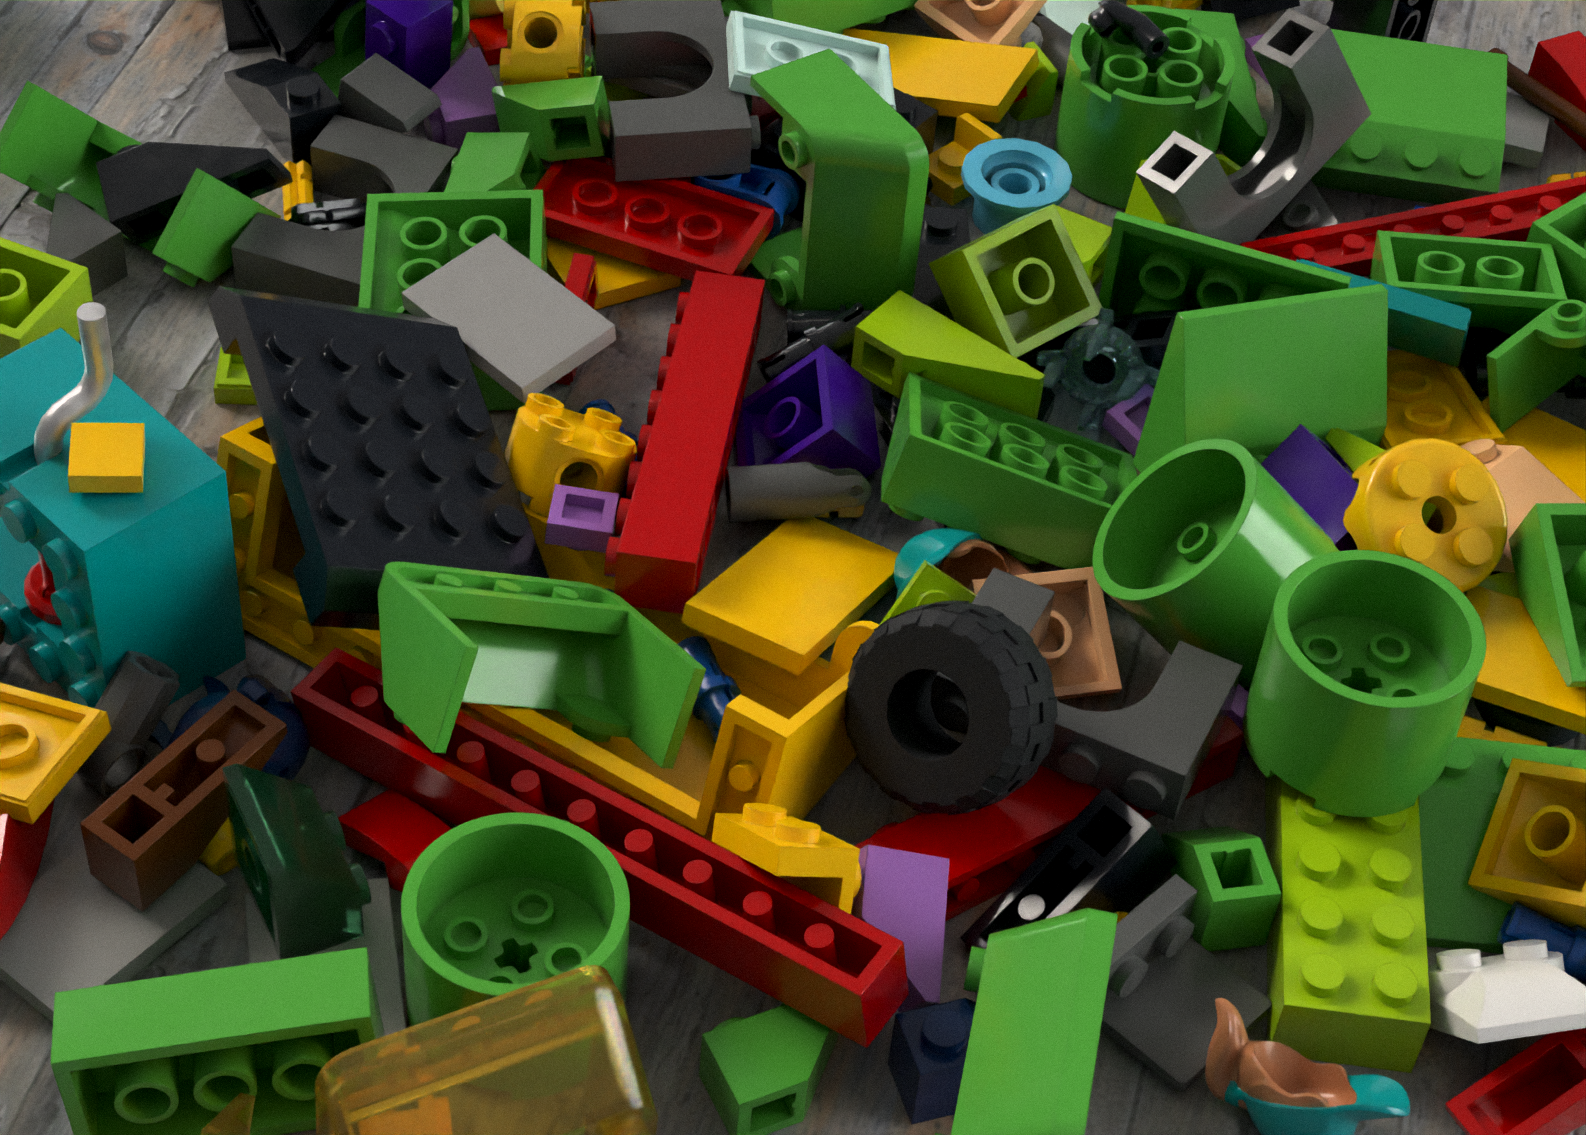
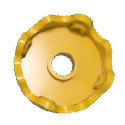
[1343,438,1508,593]

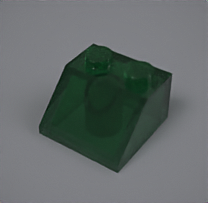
[222,763,371,960]

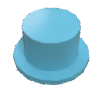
[961,138,1073,235]

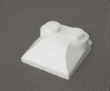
[1428,939,1586,1044]

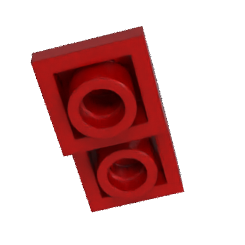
[335,789,451,892]

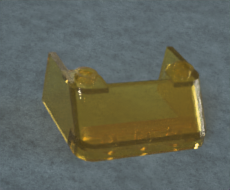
[315,965,658,1135]

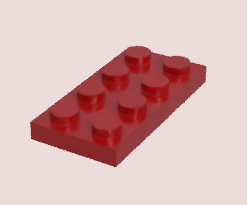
[533,156,775,281]

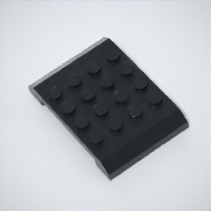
[208,286,549,630]

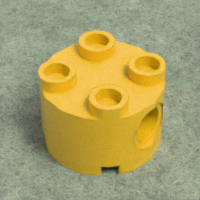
[499,0,586,86]
[503,393,637,517]

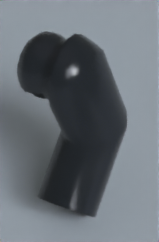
[1088,0,1170,59]

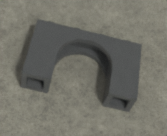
[589,0,761,182]
[1136,8,1371,245]
[231,114,458,307]
[931,568,1243,820]

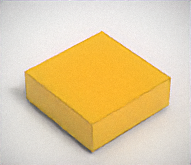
[68,423,146,493]

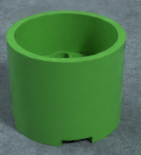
[1053,5,1236,209]
[1092,438,1339,688]
[1243,550,1486,817]
[401,812,630,1100]

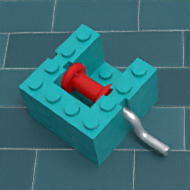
[0,302,246,708]

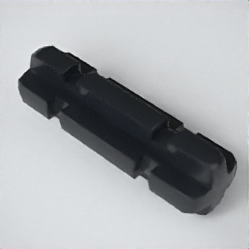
[288,197,367,231]

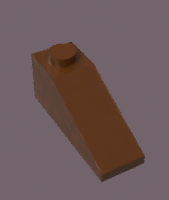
[80,689,288,911]

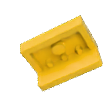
[711,803,861,914]

